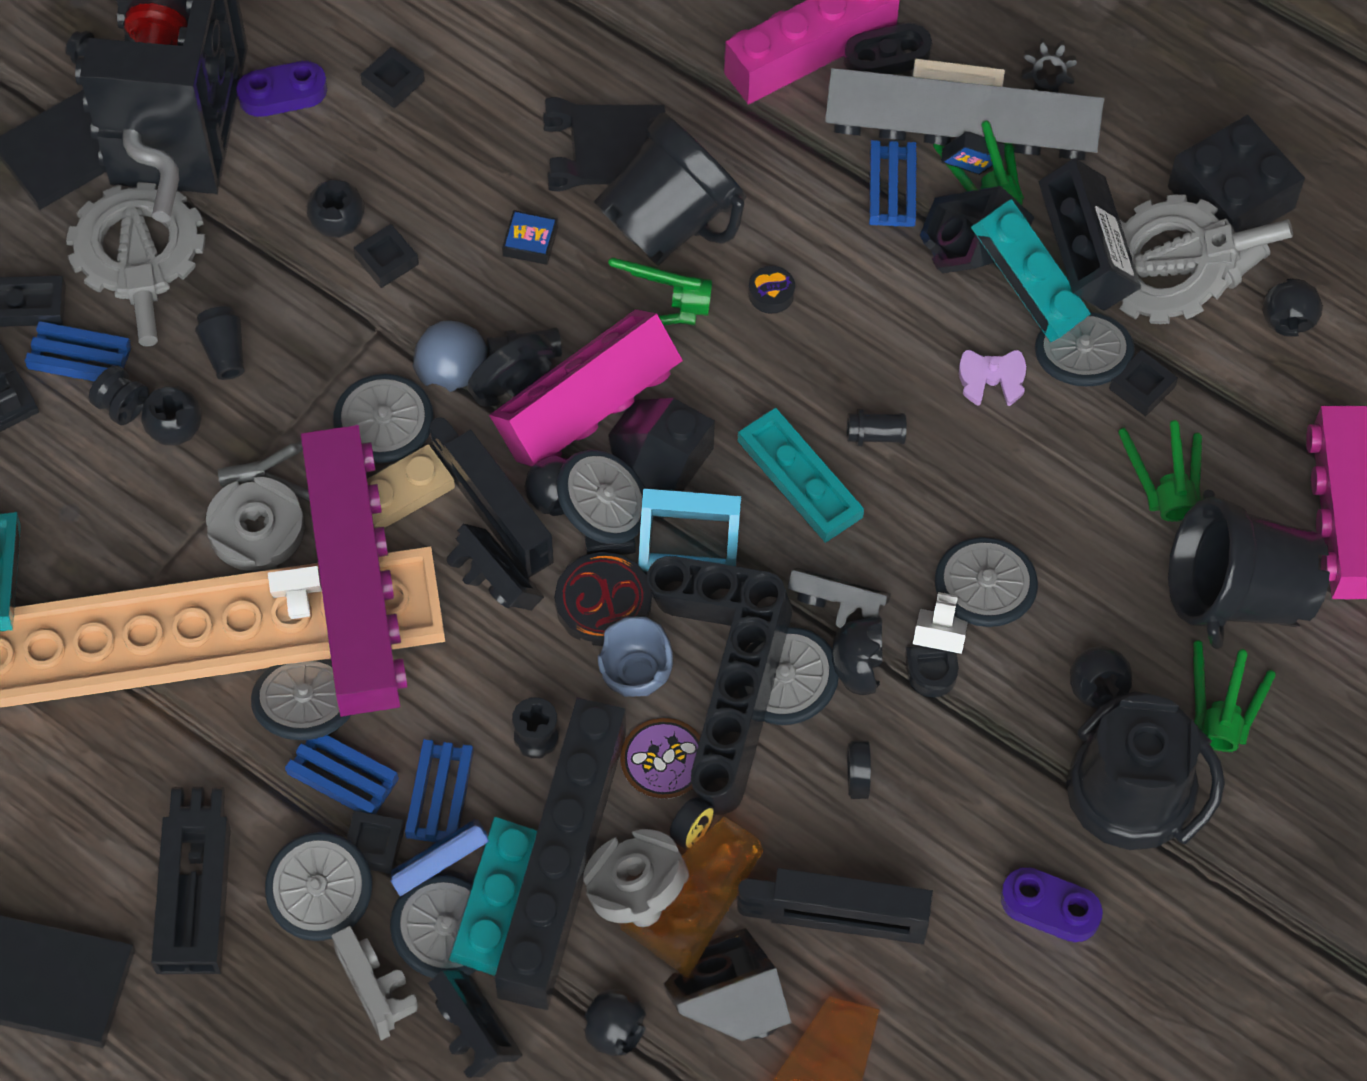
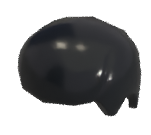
[832,616,883,695]

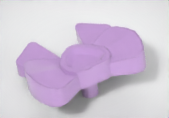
[959,350,1026,406]

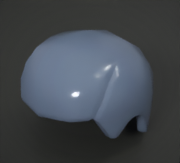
[413,320,488,392]
[598,616,673,697]

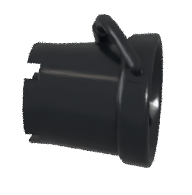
[593,113,746,267]
[1168,489,1330,649]
[1066,691,1225,850]

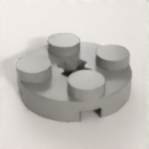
[206,477,305,572]
[583,829,689,927]

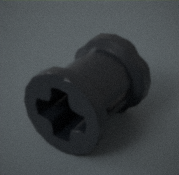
[512,697,558,759]

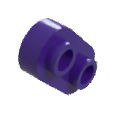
[237,61,327,117]
[1001,868,1103,942]

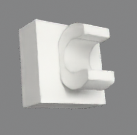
[268,566,322,619]
[913,592,968,654]

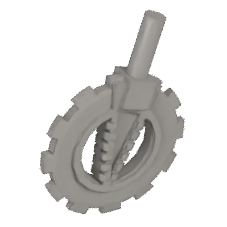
[66,183,205,347]
[1119,195,1293,324]

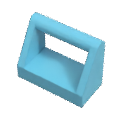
[638,489,741,572]

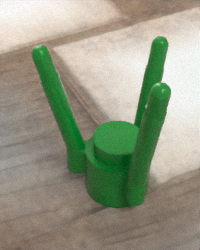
[933,121,1024,205]
[608,257,712,326]
[1118,420,1202,522]
[1193,640,1276,752]

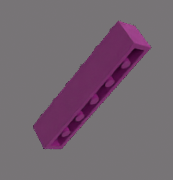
[301,425,408,717]

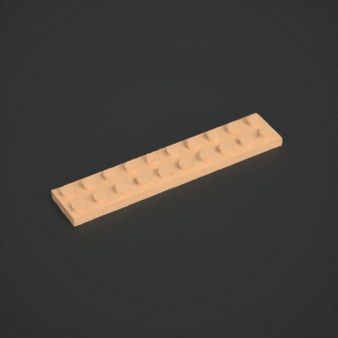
[0,546,445,708]

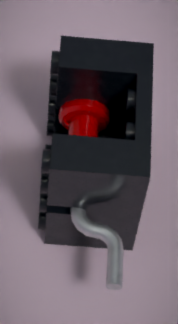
[75,0,248,222]

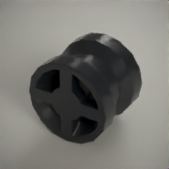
[88,365,150,425]

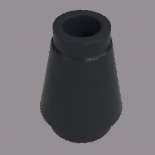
[195,306,245,380]

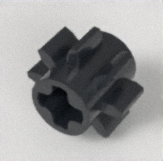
[1022,38,1077,93]

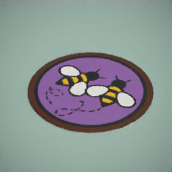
[620,718,701,799]

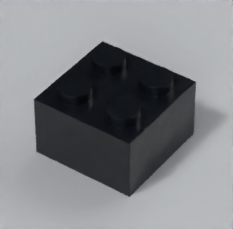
[1168,115,1305,233]

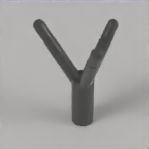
[218,440,310,501]

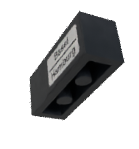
[1038,158,1142,311]

